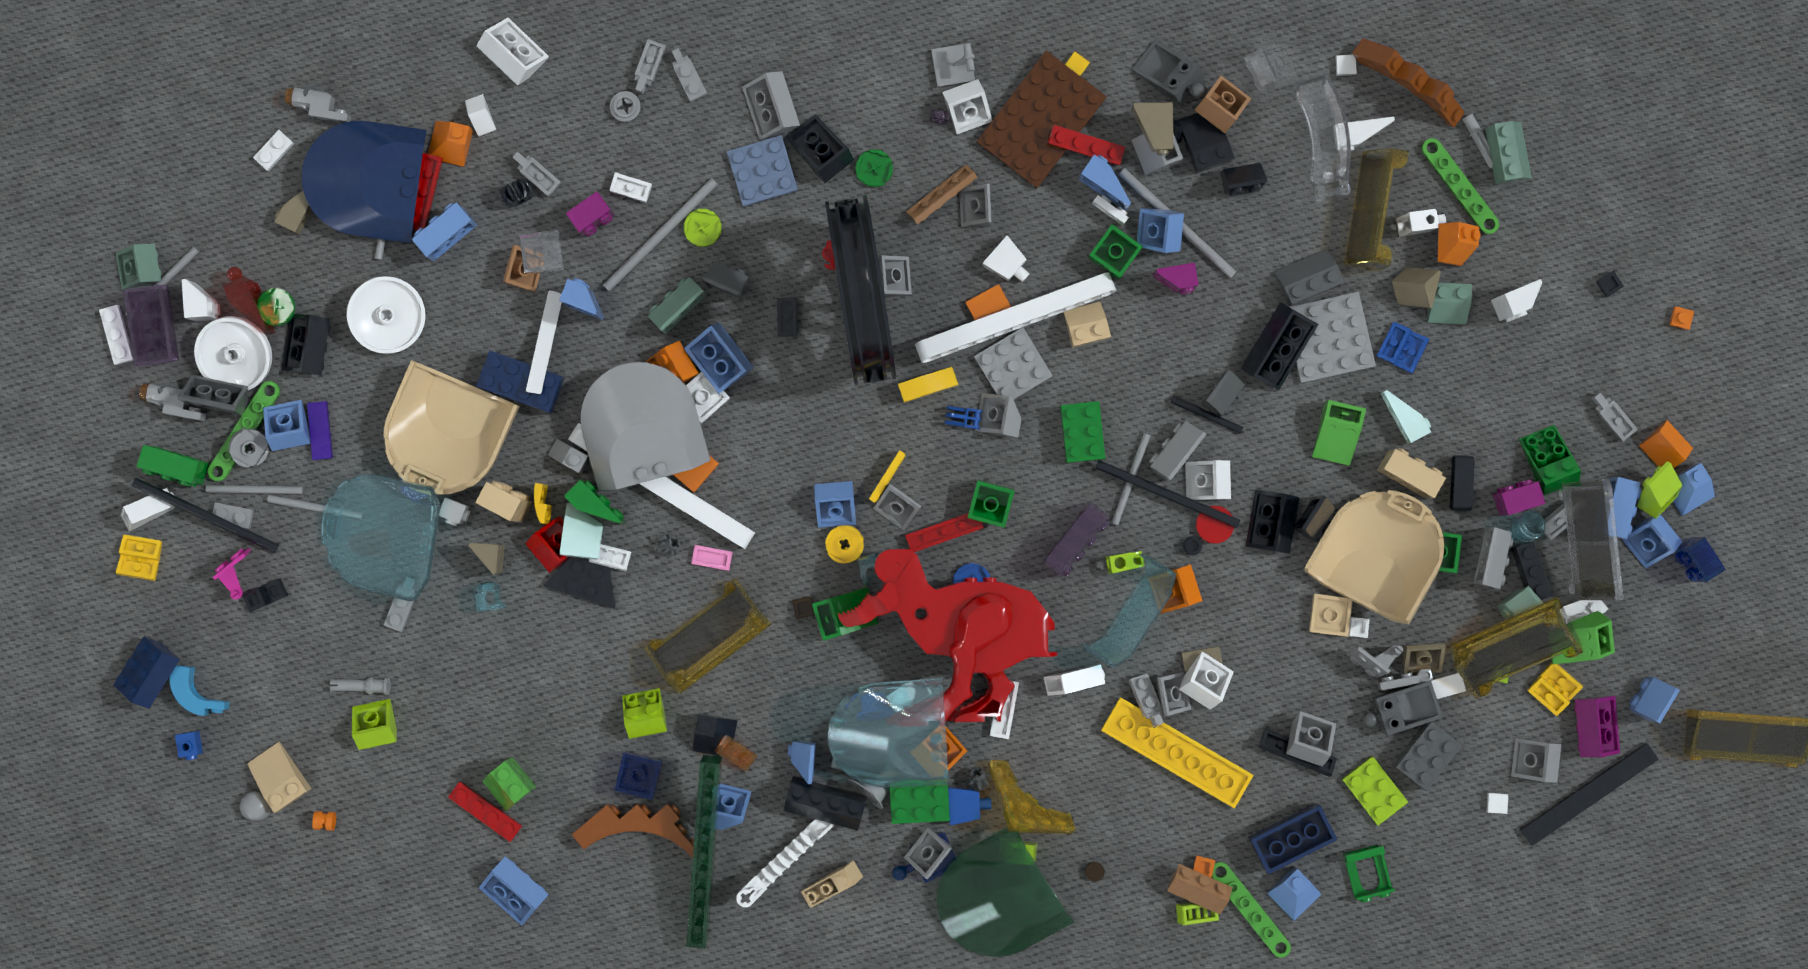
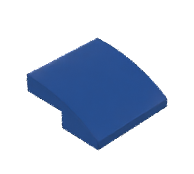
[1377,322,1430,374]

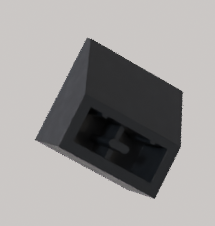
[1221,162,1268,197]

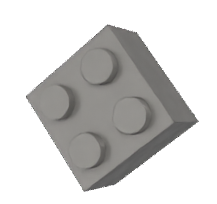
[1286,711,1336,766]

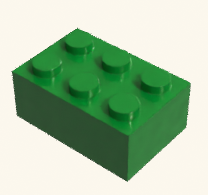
[1060,401,1106,463]
[136,445,210,487]
[890,780,950,824]

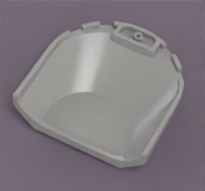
[580,361,710,491]

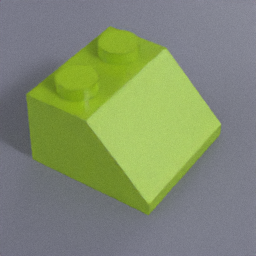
[352,699,397,750]

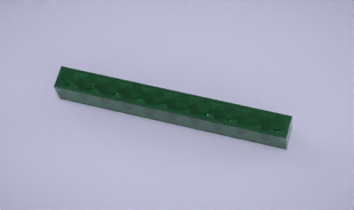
[686,755,722,949]

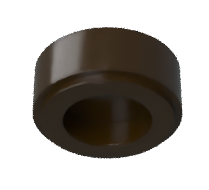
[1085,861,1105,882]

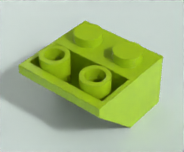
[1637,461,1682,519]
[622,688,667,739]

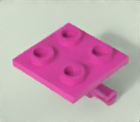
[213,548,251,600]

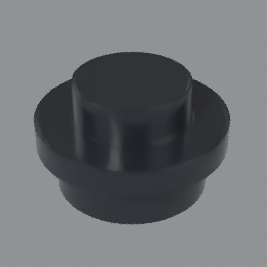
[1183,536,1202,555]

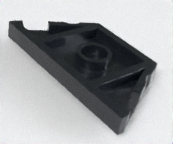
[544,557,616,608]

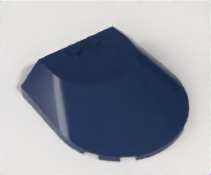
[302,121,427,244]

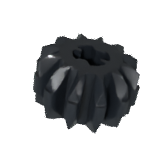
[500,179,534,208]

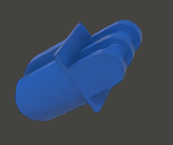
[944,405,983,429]

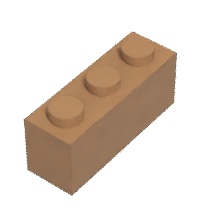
[1167,864,1232,914]

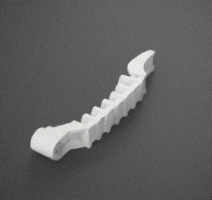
[736,819,834,907]

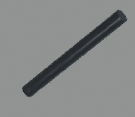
[1170,396,1243,434]

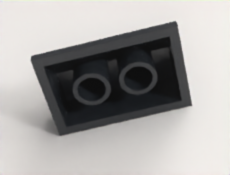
[281,314,330,375]
[1246,490,1300,554]

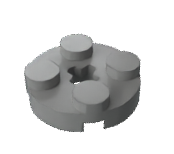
[228,428,269,467]

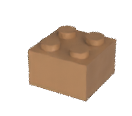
[1195,76,1251,133]

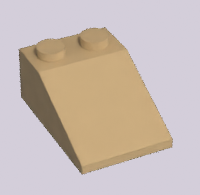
[247,742,312,813]

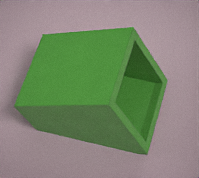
[482,757,536,811]

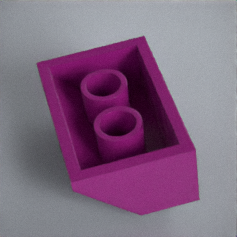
[1574,696,1620,757]

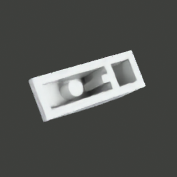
[1334,117,1395,152]

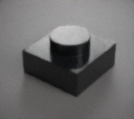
[1596,271,1624,297]

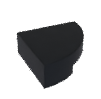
[1173,119,1183,143]

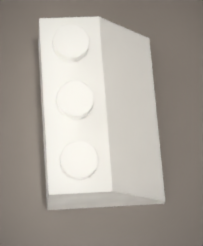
[477,18,549,85]
[1491,279,1542,322]

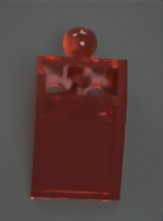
[222,267,276,335]

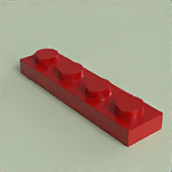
[1047,125,1125,165]
[413,153,443,231]
[905,513,984,552]
[448,781,522,842]

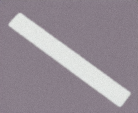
[526,291,562,394]

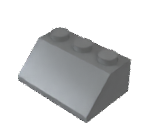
[742,71,800,141]
[1149,421,1206,481]
[1473,527,1513,589]

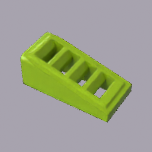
[1176,903,1219,925]

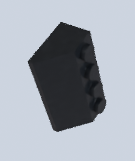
[1241,302,1319,390]
[783,776,867,831]

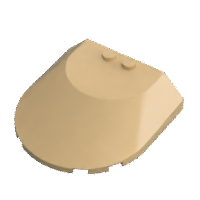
[384,360,520,494]
[1304,490,1444,625]

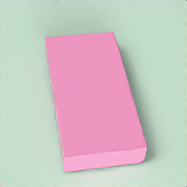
[691,545,733,571]

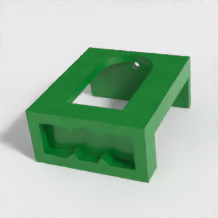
[1343,844,1395,903]

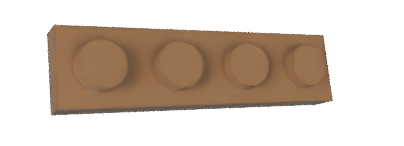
[906,165,977,224]

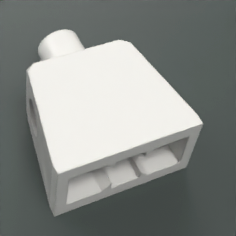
[1396,209,1446,237]
[982,236,1030,282]

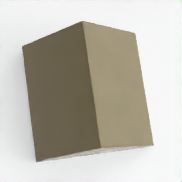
[1392,267,1441,309]
[468,543,505,575]
[1401,643,1446,674]

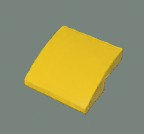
[534,483,553,524]
[116,534,162,581]
[1528,662,1583,716]

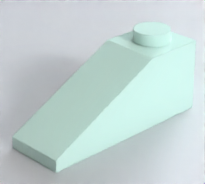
[1380,390,1431,444]

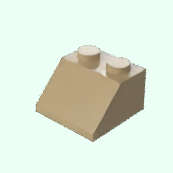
[1063,302,1111,348]

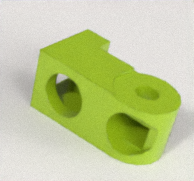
[1105,551,1144,574]

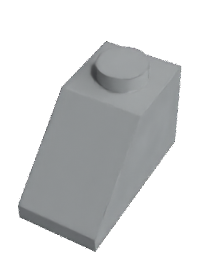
[548,439,589,474]

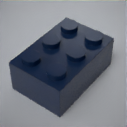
[114,636,180,709]

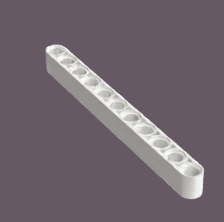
[915,272,1117,363]
[568,423,755,549]

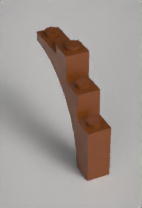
[1352,38,1465,127]
[572,803,700,858]

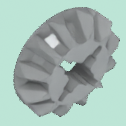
[610,91,641,122]

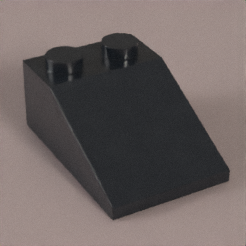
[1177,113,1235,174]
[786,114,854,183]
[1294,495,1336,541]

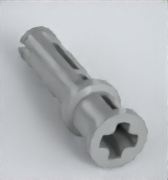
[330,677,391,695]

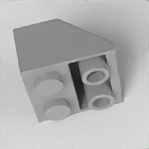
[1131,134,1183,176]

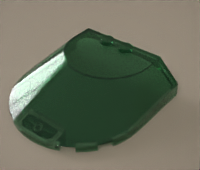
[937,823,1074,957]

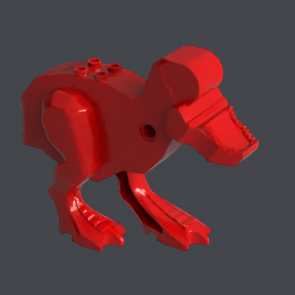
[838,549,1057,726]

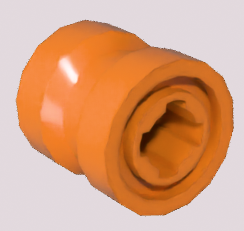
[312,811,336,831]

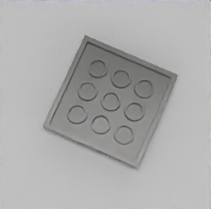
[1290,292,1376,383]

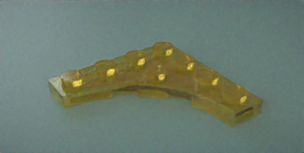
[988,760,1076,834]

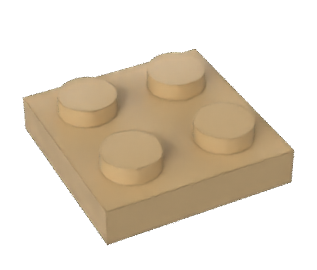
[1309,594,1352,637]

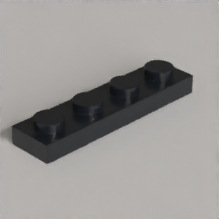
[1258,729,1337,777]

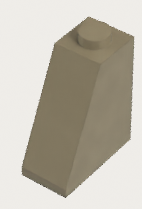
[1132,102,1173,155]

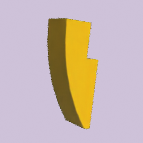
[898,367,958,403]

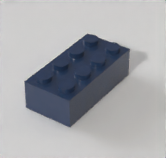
[476,350,565,414]
[1248,803,1338,875]

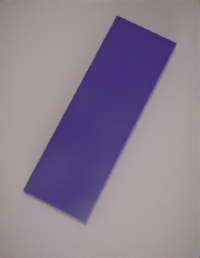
[307,401,333,460]

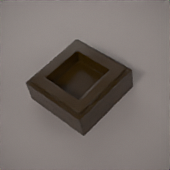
[792,596,815,619]

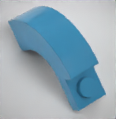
[169,665,230,716]

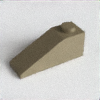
[275,191,312,235]

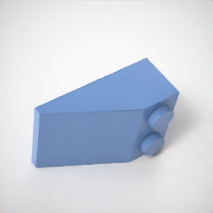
[1078,155,1131,211]

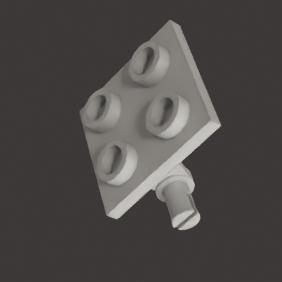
[931,43,975,87]
[1346,645,1403,678]

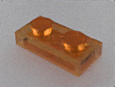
[715,735,757,771]

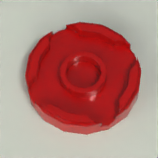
[1195,505,1234,544]

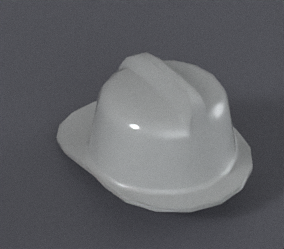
[846,776,889,809]

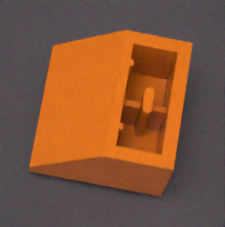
[645,341,699,383]

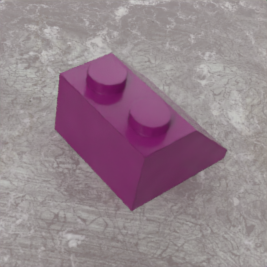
[1153,262,1199,295]

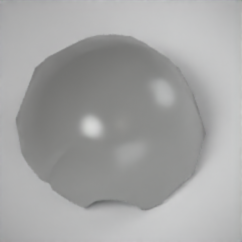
[239,791,271,821]

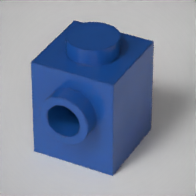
[175,731,203,760]

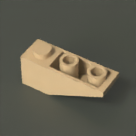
[801,860,863,908]

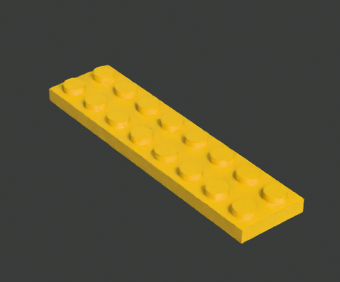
[1101,697,1254,809]

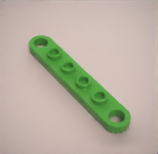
[1421,138,1499,234]
[208,381,280,481]
[1212,862,1291,958]

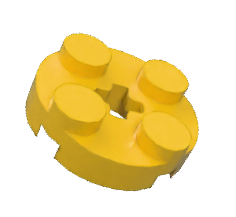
[825,525,864,564]

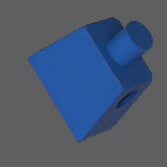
[948,786,992,825]

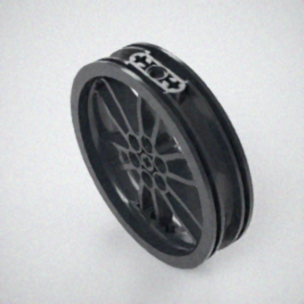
[825,195,896,386]

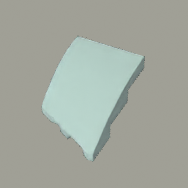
[560,503,603,560]

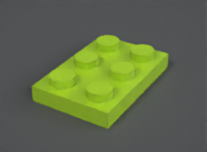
[1342,756,1408,826]

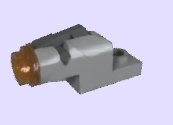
[285,86,351,123]
[139,383,206,421]

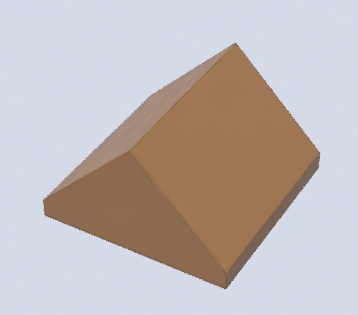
[503,245,546,292]

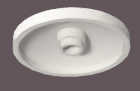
[347,276,425,354]
[194,316,272,390]

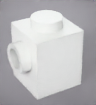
[438,497,470,526]

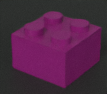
[566,191,615,237]
[1492,479,1546,516]

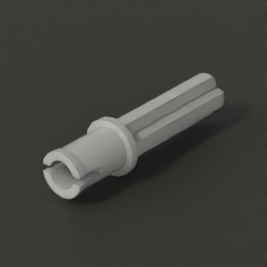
[1462,113,1493,168]

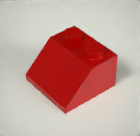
[525,516,570,573]

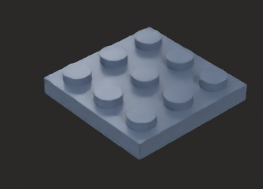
[727,135,798,207]

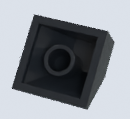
[692,713,738,758]

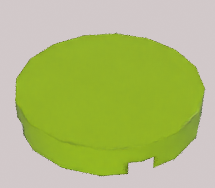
[684,209,722,247]

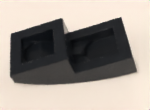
[242,578,288,612]

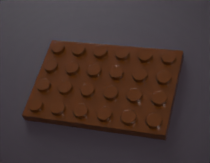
[976,50,1107,188]

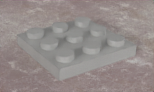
[974,327,1053,400]

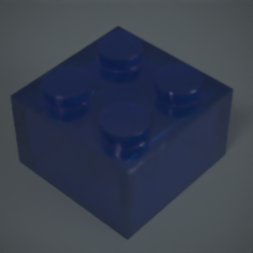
[1674,537,1726,582]
[614,751,663,800]

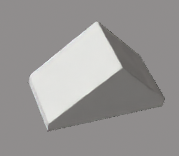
[465,94,496,136]

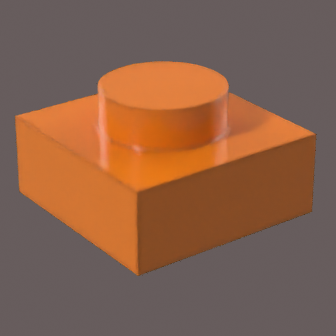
[1669,306,1694,330]
[1193,855,1215,878]

